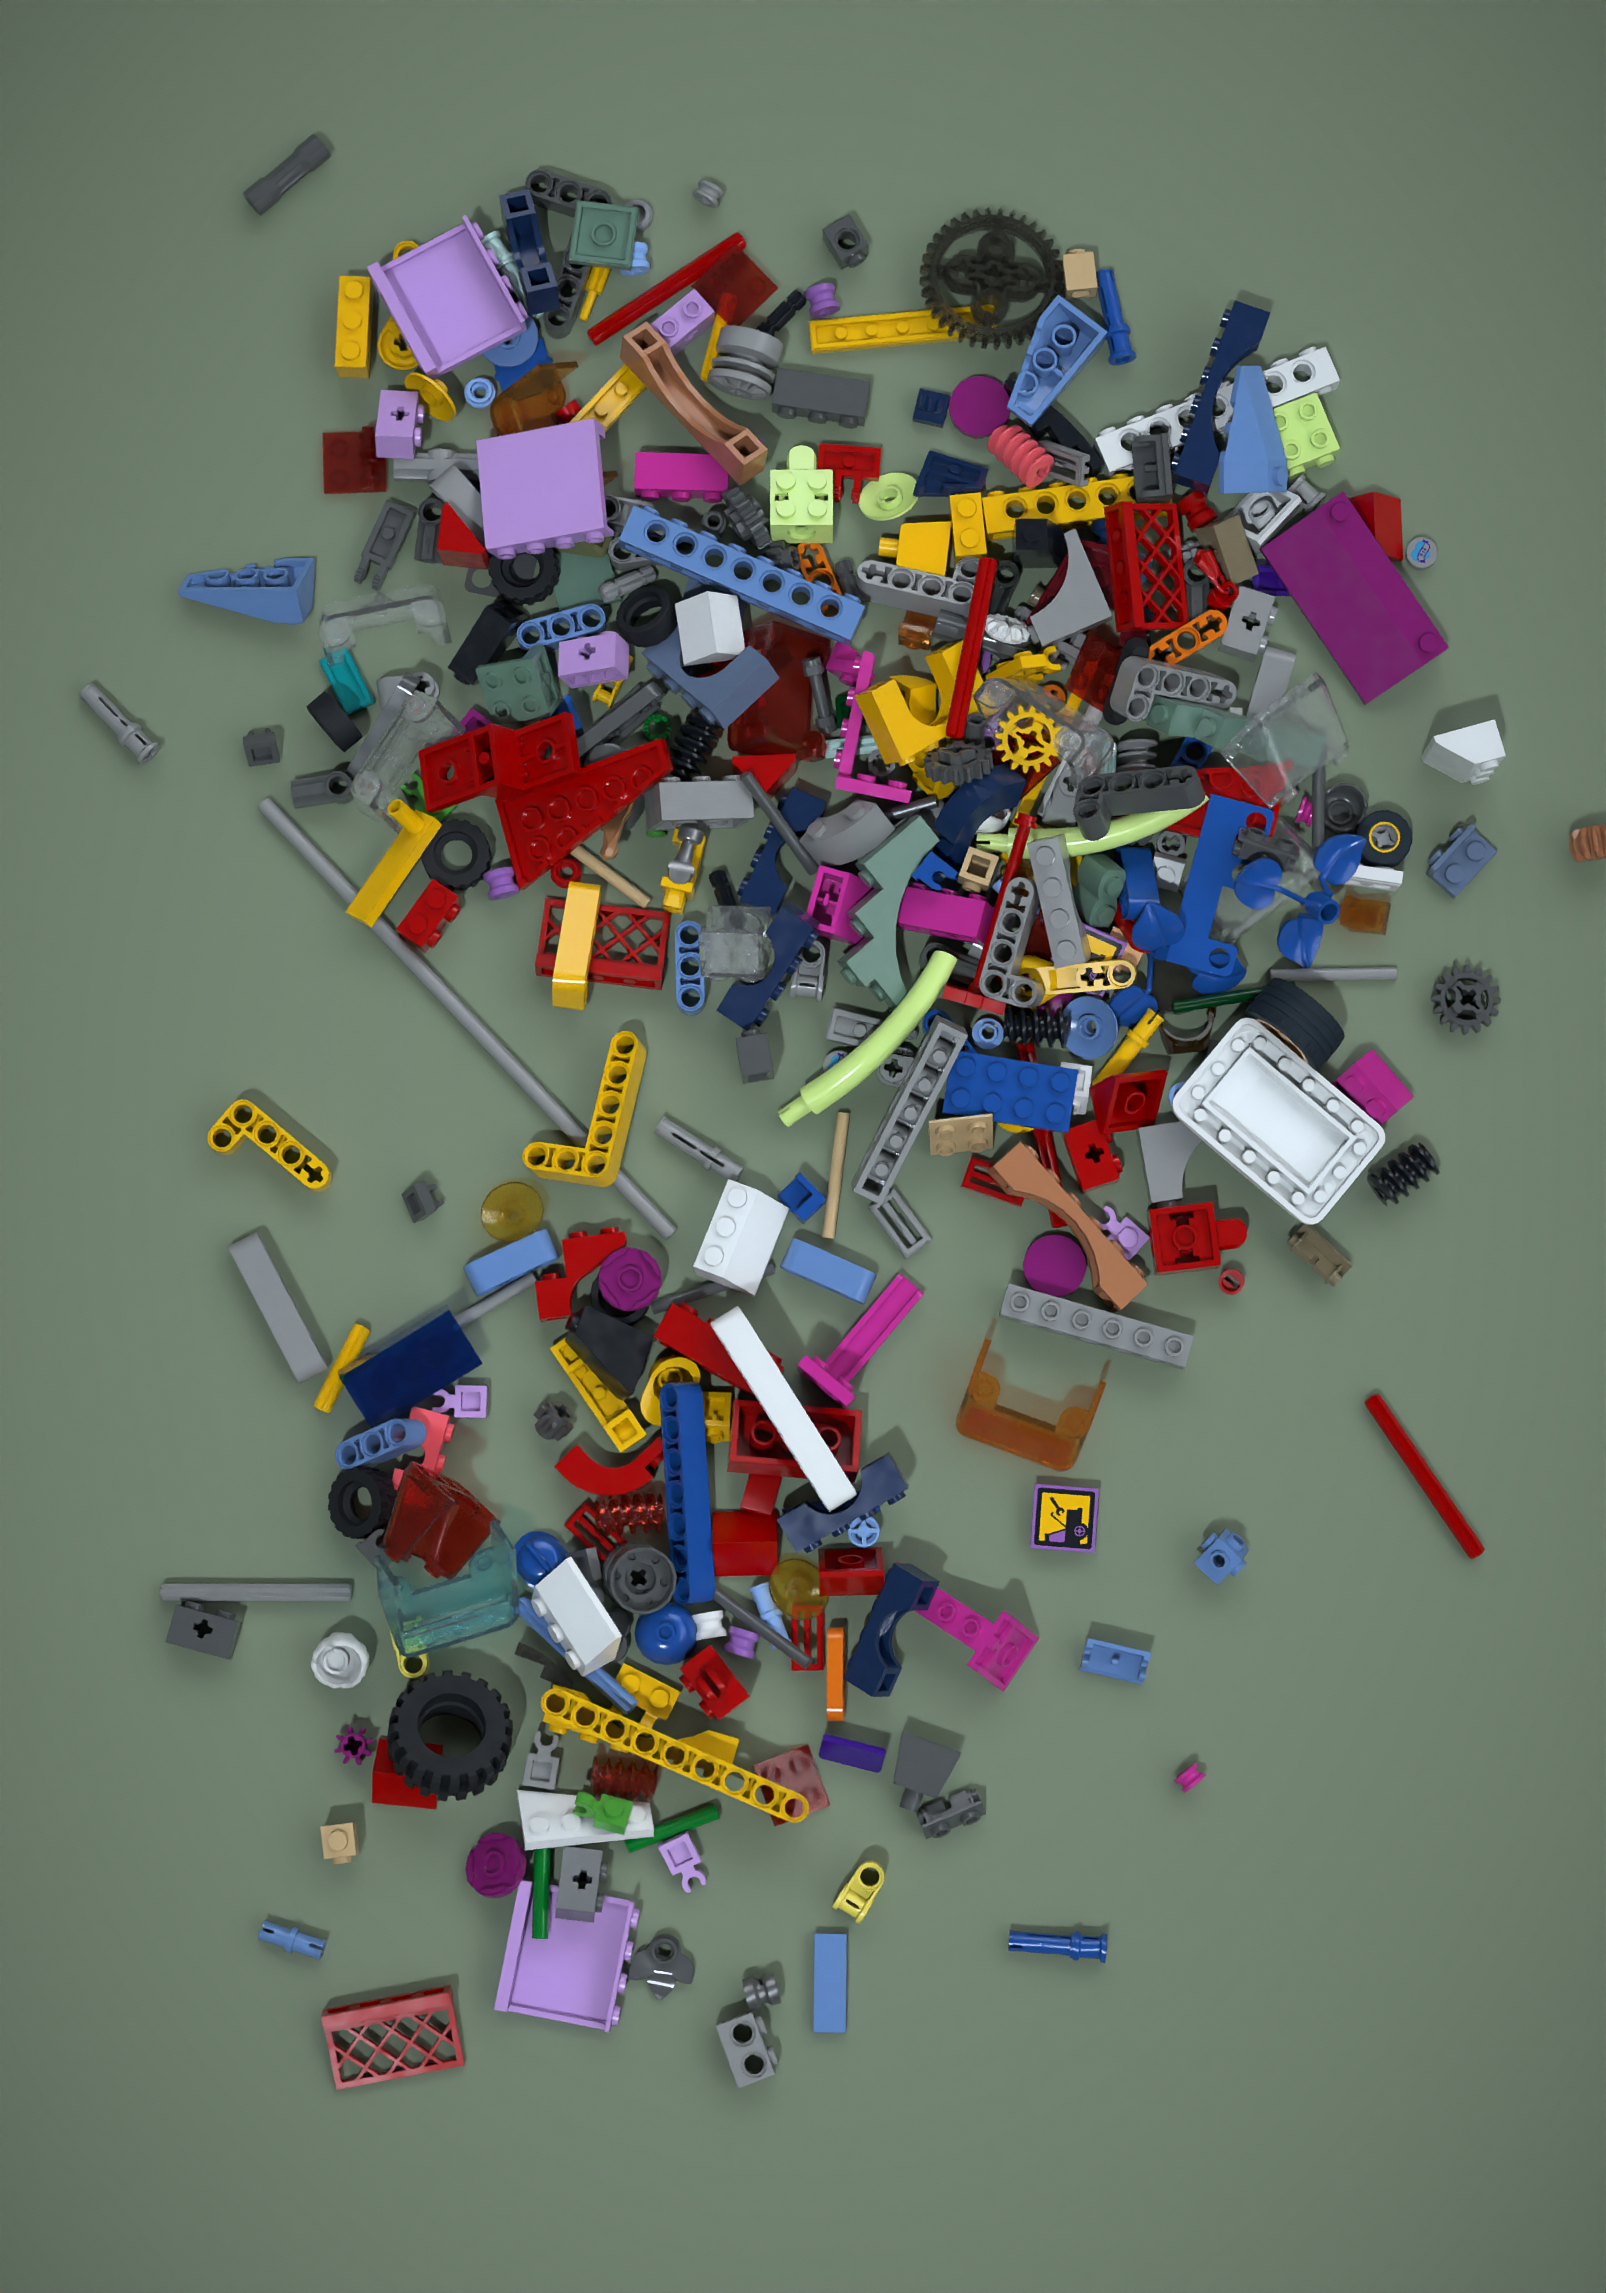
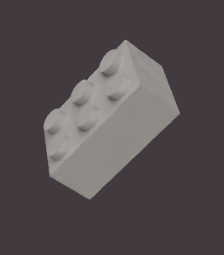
[644,775,754,831]

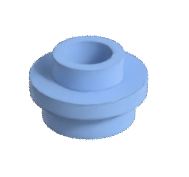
[464,377,496,409]
[972,1018,1003,1050]

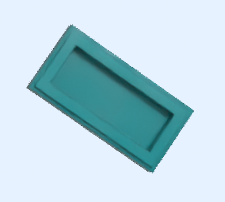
[319,647,375,717]

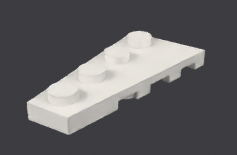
[517,1790,654,1850]

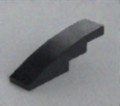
[1004,378,1104,478]

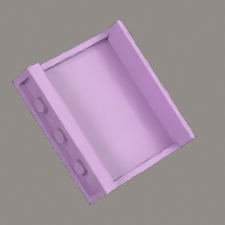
[367,215,529,380]
[476,418,615,560]
[494,1879,640,2032]

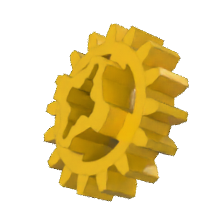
[994,703,1063,773]

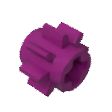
[334,1726,375,1765]

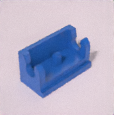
[911,851,959,892]

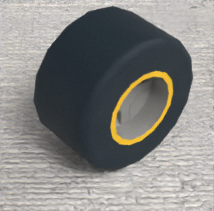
[1354,810,1412,868]

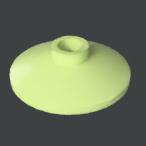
[858,472,918,521]

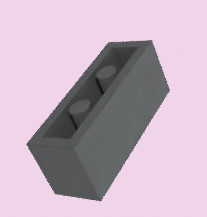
[772,368,870,428]

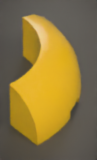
[889,675,959,800]

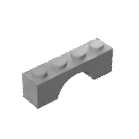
[1027,834,1092,969]

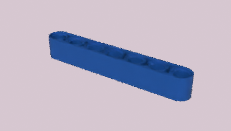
[660,1381,715,1605]

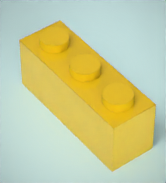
[335,276,374,378]

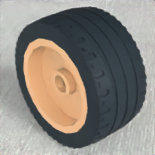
[1244,978,1345,1071]

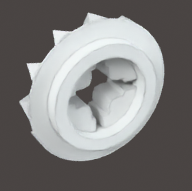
[985,614,1030,644]

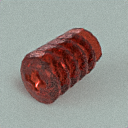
[595,1493,664,1536]
[591,1756,658,1803]

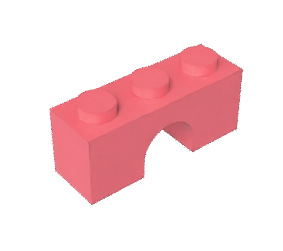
[392,1406,455,1510]

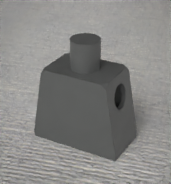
[893,1732,961,1813]

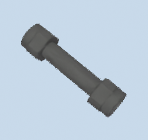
[802,656,837,734]

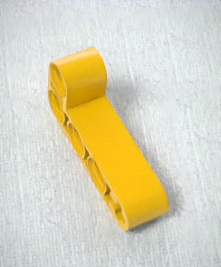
[552,881,602,1011]
[207,1099,332,1192]

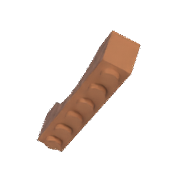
[619,321,768,486]
[987,1142,1148,1313]

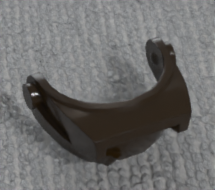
[1153,1007,1215,1055]

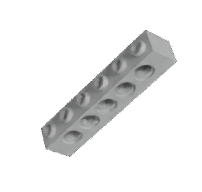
[851,1015,968,1205]
[999,1284,1194,1370]

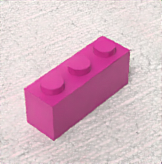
[634,452,729,503]
[896,883,994,945]

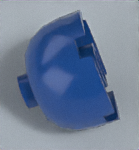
[634,1601,697,1666]

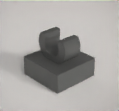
[243,728,280,767]
[401,1181,444,1223]

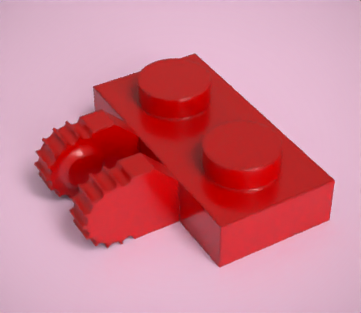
[817,443,881,504]

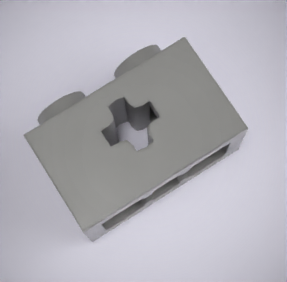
[1218,585,1278,662]

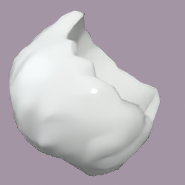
[311,1632,369,1688]

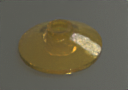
[481,1182,544,1242]
[769,1559,829,1620]

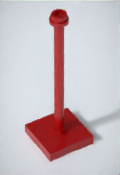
[942,812,1038,1015]

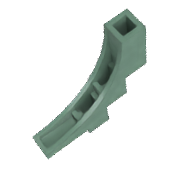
[1144,694,1324,768]
[837,815,939,1020]

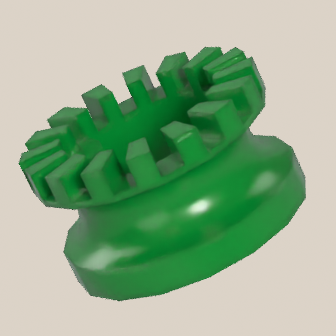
[643,714,671,742]

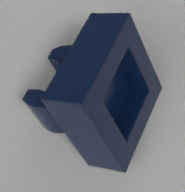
[913,389,950,428]

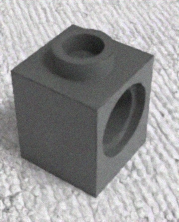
[822,214,868,270]

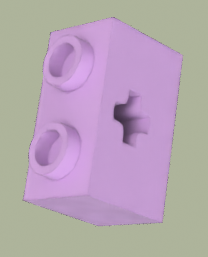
[650,288,715,356]
[375,390,425,459]
[558,631,629,688]

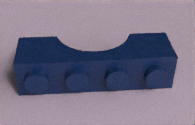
[499,189,560,316]
[737,787,827,920]
[716,902,820,1031]
[777,1452,909,1553]
[843,1563,940,1697]

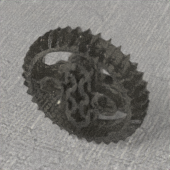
[919,207,1065,351]

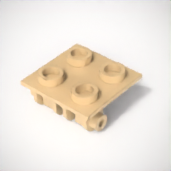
[927,1113,993,1156]

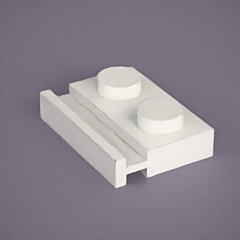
[1344,863,1403,892]

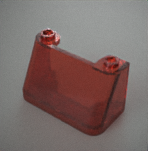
[727,620,831,762]
[383,1461,501,1580]

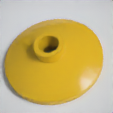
[404,372,456,422]

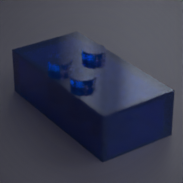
[338,1304,483,1429]

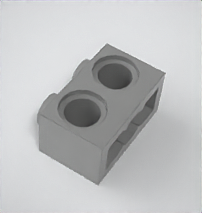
[716,2011,779,2088]

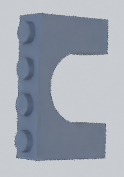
[641,625,779,730]

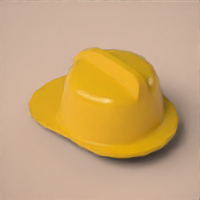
[640,1354,701,1426]

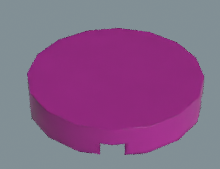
[949,376,1011,439]
[1022,1235,1086,1298]
[598,1248,662,1311]
[465,1833,527,1898]

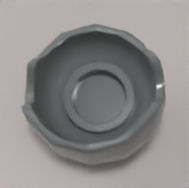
[1325,783,1368,833]

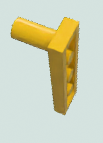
[345,799,442,928]

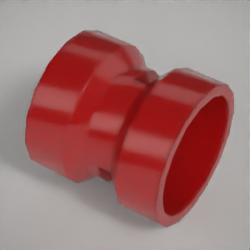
[1177,491,1218,533]

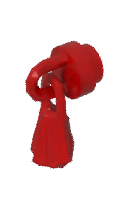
[1193,549,1239,611]

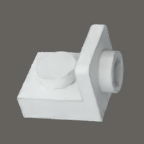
[1060,1062,1093,1115]

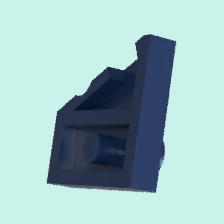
[913,450,989,497]

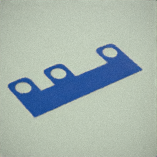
[1166,794,1274,977]

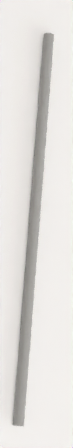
[258,798,677,1240]

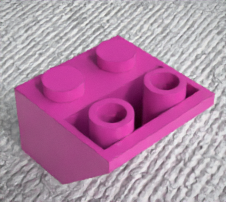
[806,865,874,946]
[1332,1049,1414,1126]

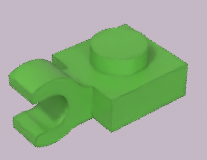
[573,1792,633,1835]

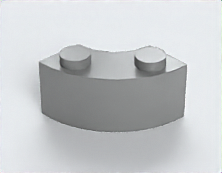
[799,799,895,866]

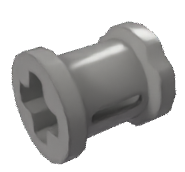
[1287,474,1326,516]

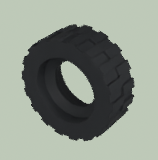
[488,547,561,605]
[421,819,492,891]
[328,1467,398,1539]

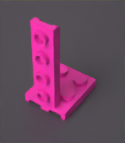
[833,651,913,803]
[797,1273,924,1409]
[884,1561,1039,1692]

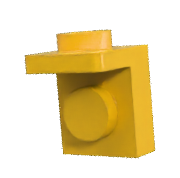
[702,1391,732,1444]

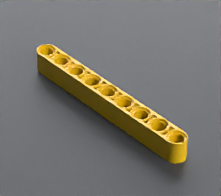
[541,1688,809,1823]

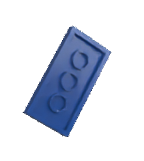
[942,1051,1078,1134]

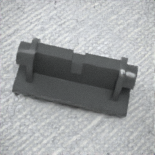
[1232,827,1300,873]
[916,1788,986,1839]

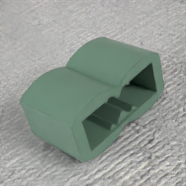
[1072,854,1126,928]

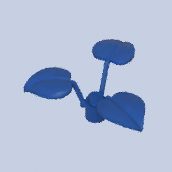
[1234,834,1367,969]
[1108,901,1247,1027]

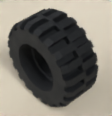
[387,1670,513,1801]

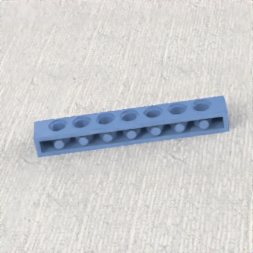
[619,505,865,647]

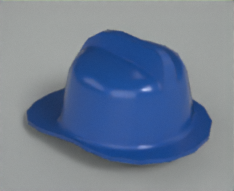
[512,1531,568,1592]

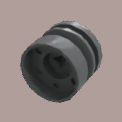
[601,1541,677,1614]

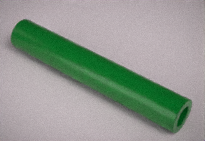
[624,1803,720,1854]
[532,1848,550,1939]

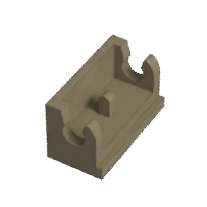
[1195,515,1259,587]

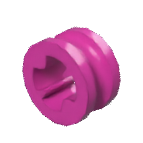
[1294,796,1312,827]
[1173,1762,1206,1793]

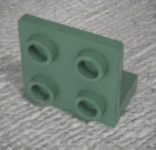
[476,644,561,725]

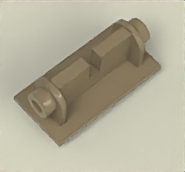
[1287,1224,1353,1286]

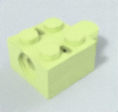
[770,445,833,543]

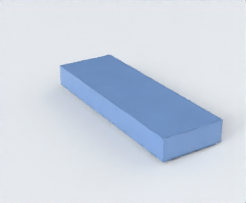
[813,1933,847,2033]

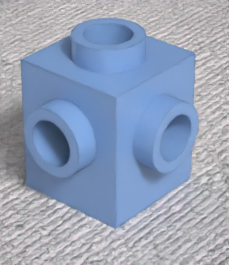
[1194,1528,1249,1585]

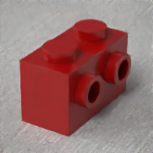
[396,879,461,953]

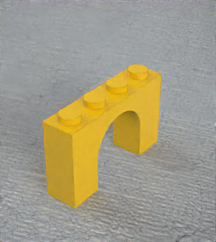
[855,640,995,766]

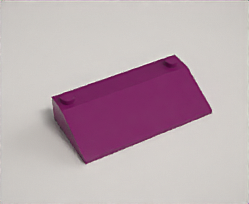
[1259,492,1449,705]

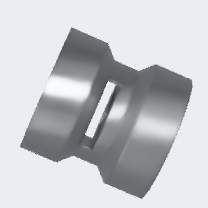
[742,1972,781,2011]

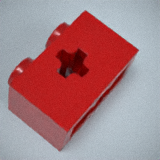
[1061,1120,1123,1194]

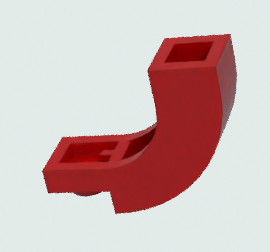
[554,1437,664,1497]

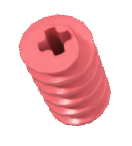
[987,424,1054,488]

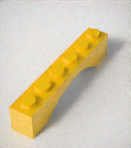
[542,1684,740,1778]

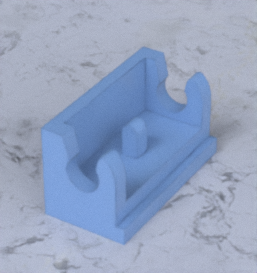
[1079,1638,1151,1685]

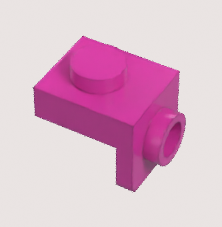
[825,642,875,688]

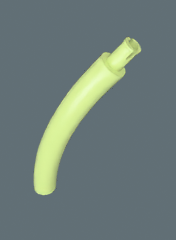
[976,795,1210,859]
[778,951,957,1127]

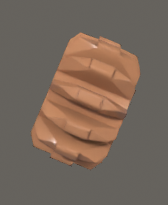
[1569,824,1606,862]

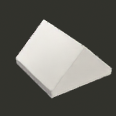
[1224,491,1302,556]
[675,591,745,666]

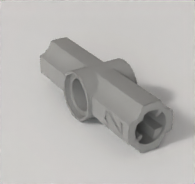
[393,449,480,484]

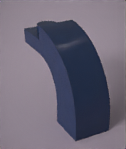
[933,763,1027,869]

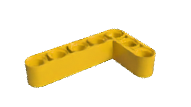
[522,1031,647,1187]

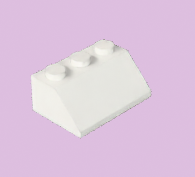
[1421,719,1506,785]
[693,1179,789,1297]
[531,1557,622,1677]

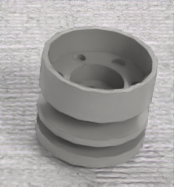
[707,325,783,400]

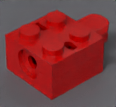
[1146,1202,1247,1276]
[679,1645,750,1720]

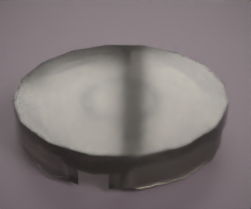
[1146,959,1206,1015]

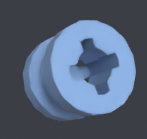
[620,242,650,276]
[847,1517,880,1548]

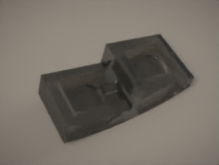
[515,1642,574,1689]

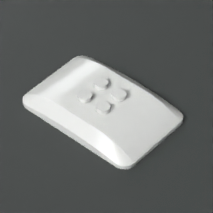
[1171,1018,1385,1225]

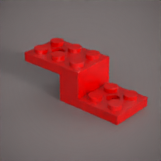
[418,712,581,813]

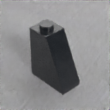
[1012,519,1068,569]
[447,599,530,686]
[565,1306,653,1401]

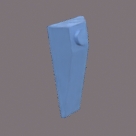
[1007,294,1107,427]
[1219,366,1288,494]
[178,558,315,625]

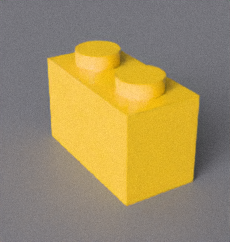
[948,492,987,566]

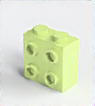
[1273,392,1340,480]

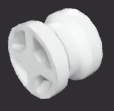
[692,1610,727,1641]

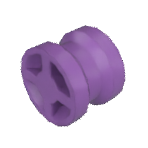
[804,283,840,318]
[483,867,519,901]
[723,1626,760,1659]

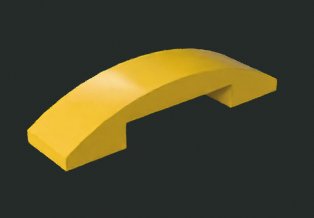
[550,1338,648,1453]

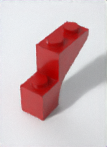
[535,1227,627,1322]

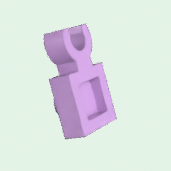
[1096,1206,1150,1262]
[432,1385,488,1418]
[658,1830,706,1893]

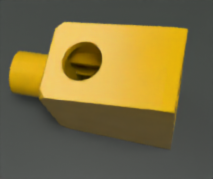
[878,521,952,577]

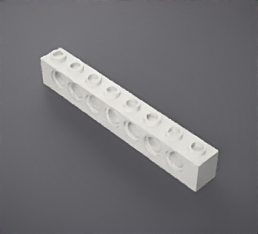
[1093,347,1340,480]

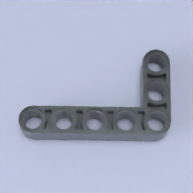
[525,169,612,339]

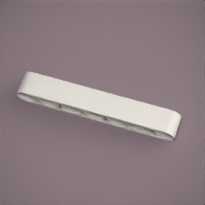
[710,1306,857,1512]

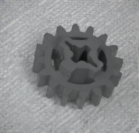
[722,485,772,551]
[924,741,994,786]
[1431,965,1501,1035]

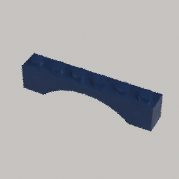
[1171,301,1270,494]

